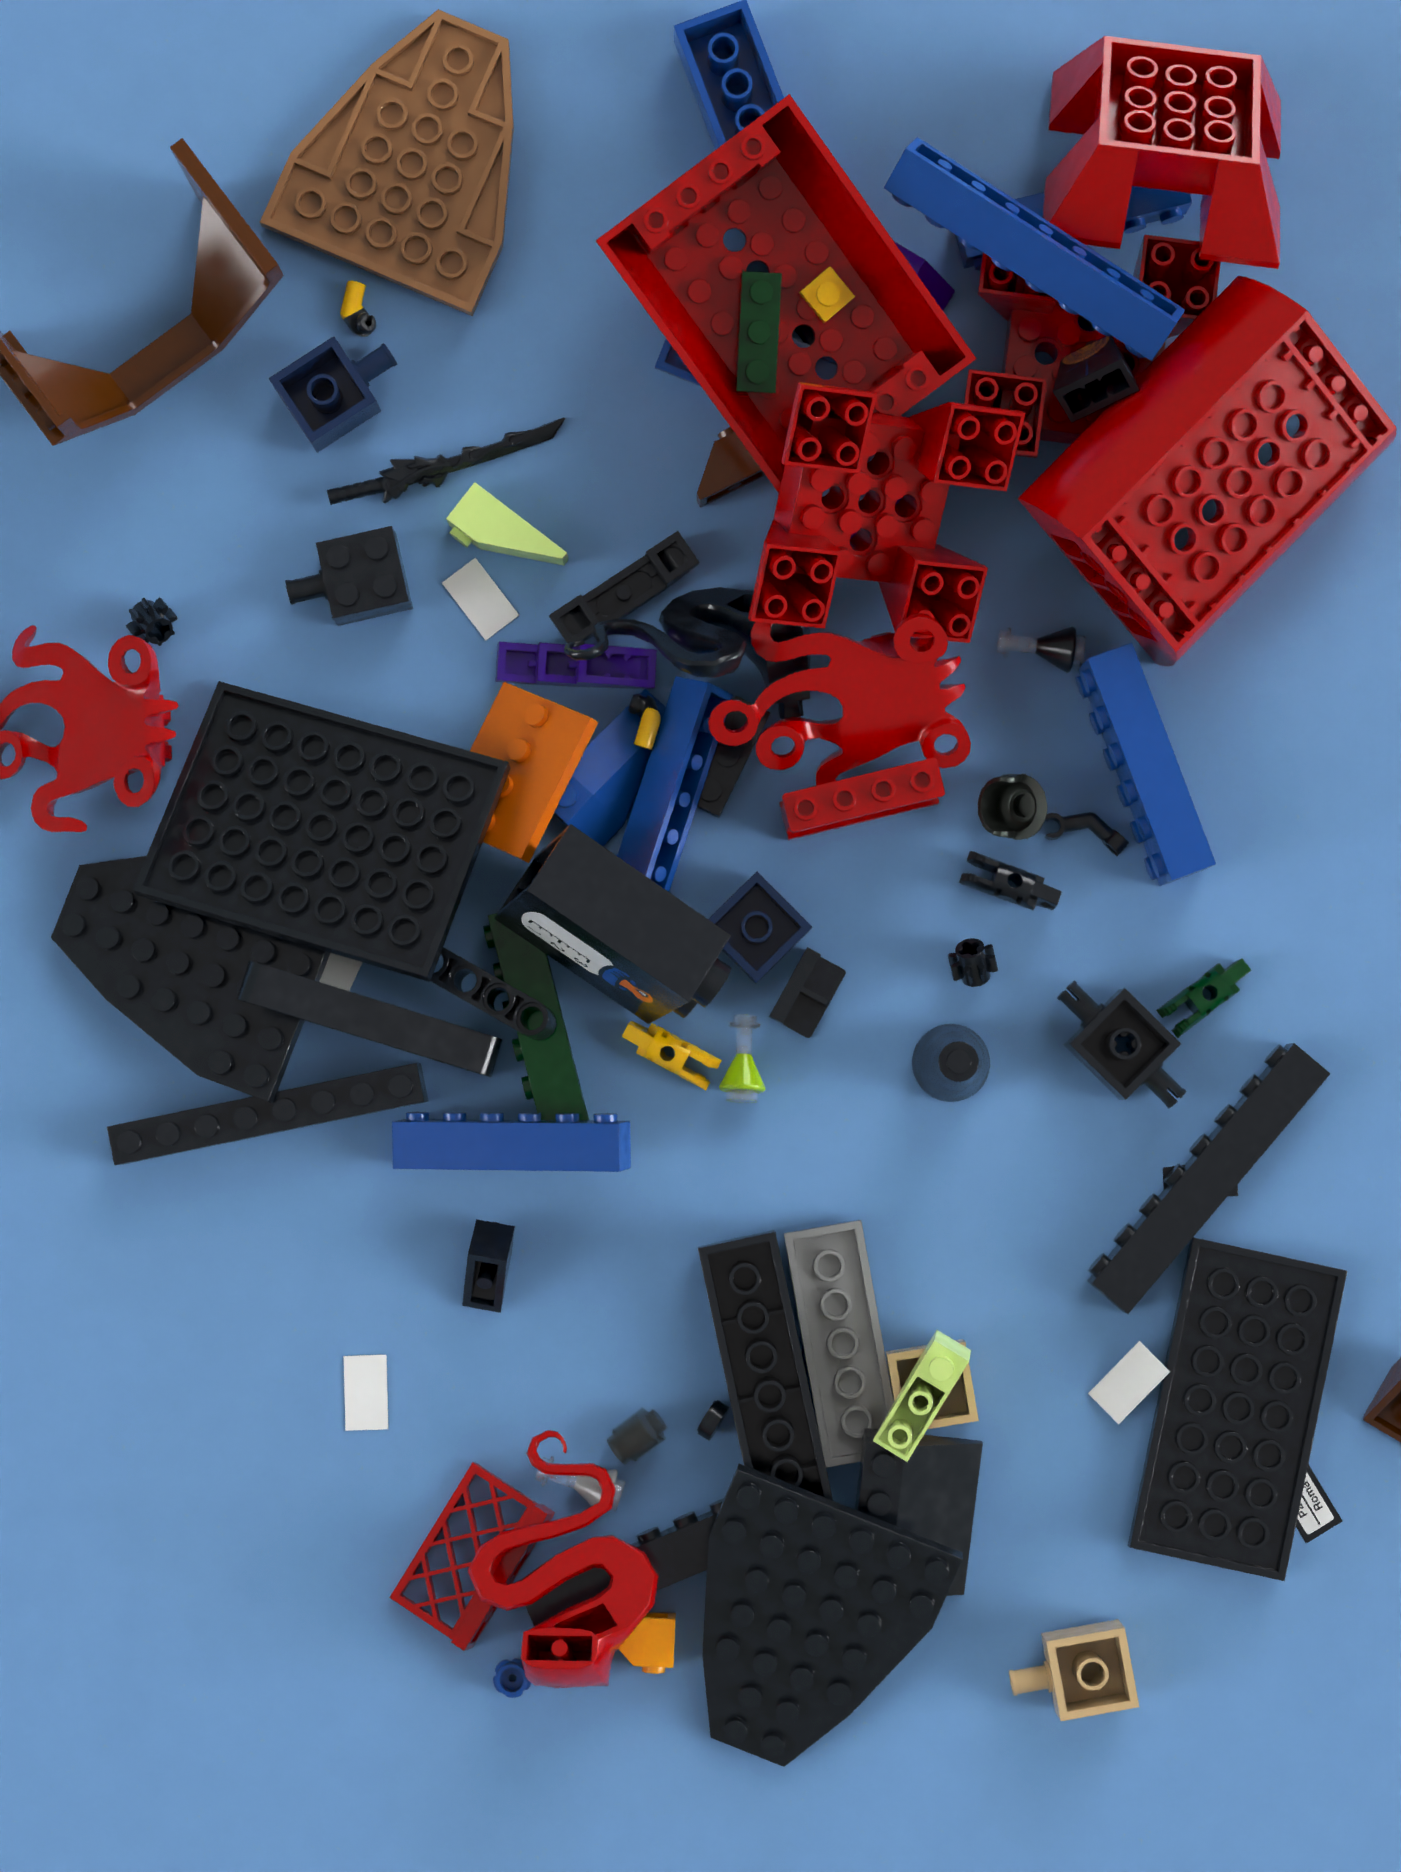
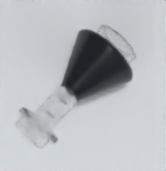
[997,627,1085,673]

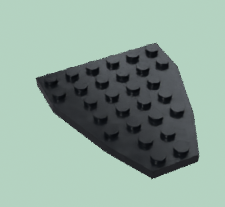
[51,856,330,1103]
[702,1464,963,1767]

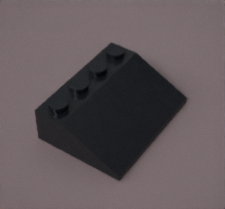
[855,1428,983,1596]

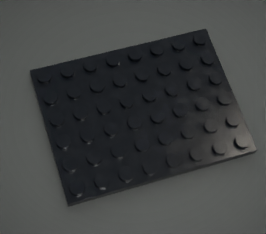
[133,681,511,982]

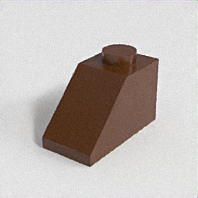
[697,427,765,508]

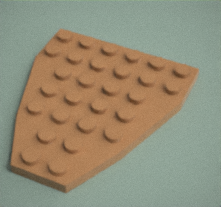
[260,9,514,316]

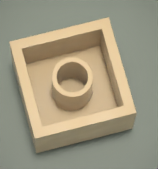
[885,1339,979,1429]

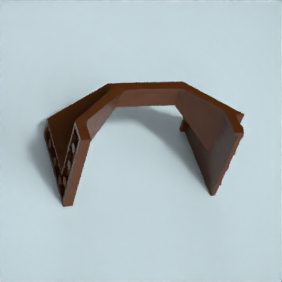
[0,138,284,446]

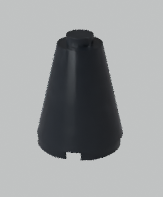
[912,1024,990,1102]

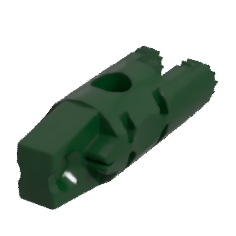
[1156,958,1251,1038]

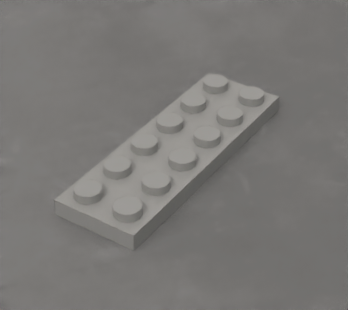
[784,1220,894,1468]

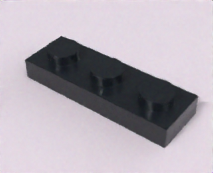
[697,696,770,818]

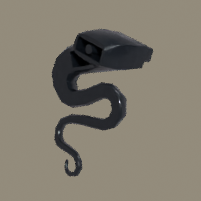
[564,587,811,719]

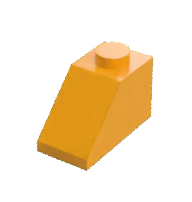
[618,1612,676,1674]

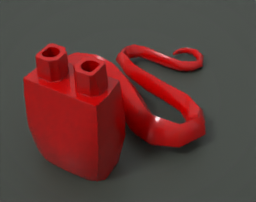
[467,1430,658,1688]

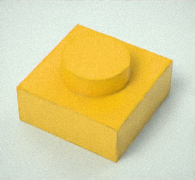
[799,266,855,323]

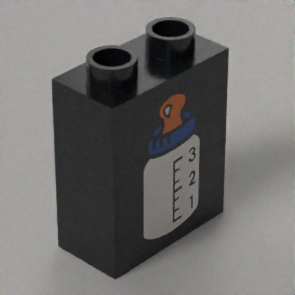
[494,824,732,1024]

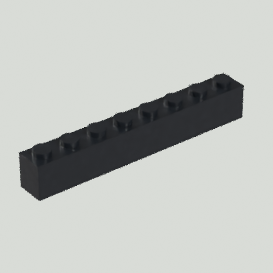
[1087,1043,1330,1314]
[107,1063,429,1165]

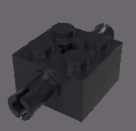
[1057,980,1186,1109]

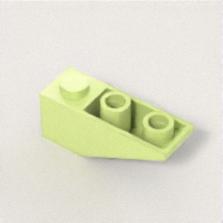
[873,1330,971,1462]

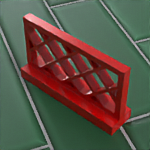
[389,1462,555,1651]

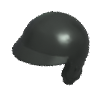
[978,773,1047,840]

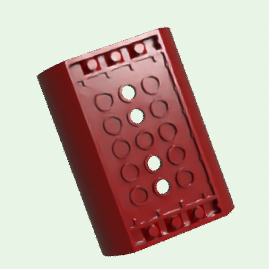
[596,94,977,493]
[1018,276,1397,666]

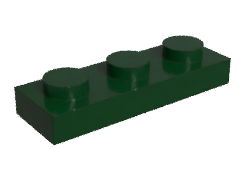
[735,271,782,394]

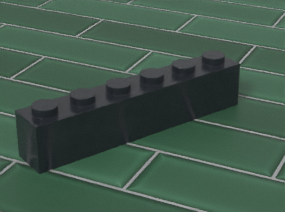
[526,1498,724,1626]

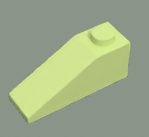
[446,482,569,566]

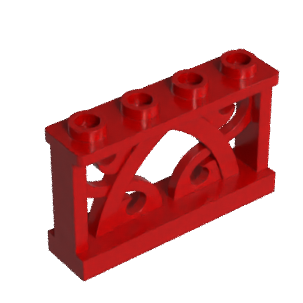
[779,758,945,841]

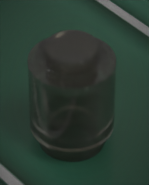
[607,1408,667,1465]

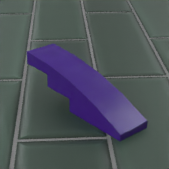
[495,641,657,689]

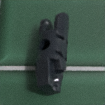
[959,851,1062,910]

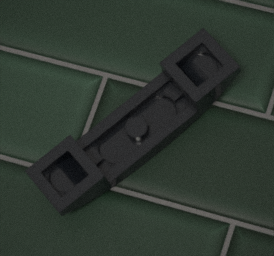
[549,531,700,644]

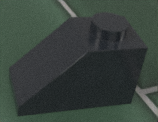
[462,1219,515,1313]

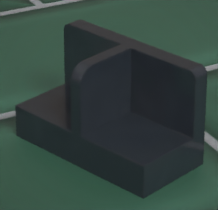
[769,947,846,1038]

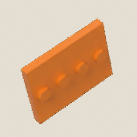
[470,682,599,863]

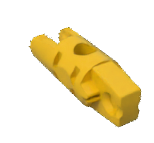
[622,1021,722,1091]

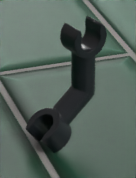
[1045,812,1129,856]

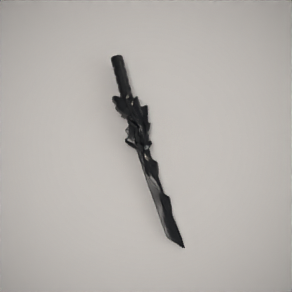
[327,417,565,505]

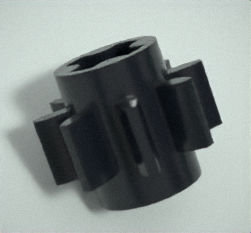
[126,597,178,646]
[948,938,998,987]

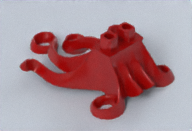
[708,613,971,786]
[0,625,179,832]

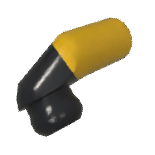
[340,280,376,337]
[628,694,661,750]

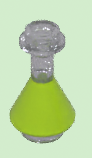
[719,1014,766,1103]

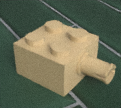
[1009,1619,1139,1721]

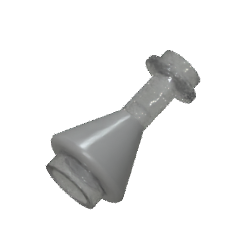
[535,1456,626,1511]

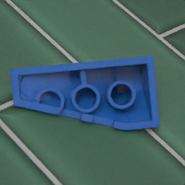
[554,689,665,847]

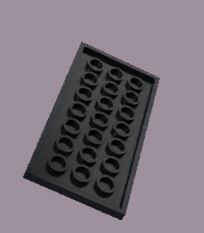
[1128,1237,1347,1581]

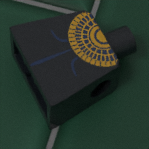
[1053,336,1139,423]

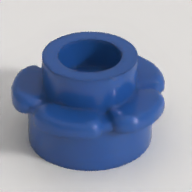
[493,1658,531,1698]

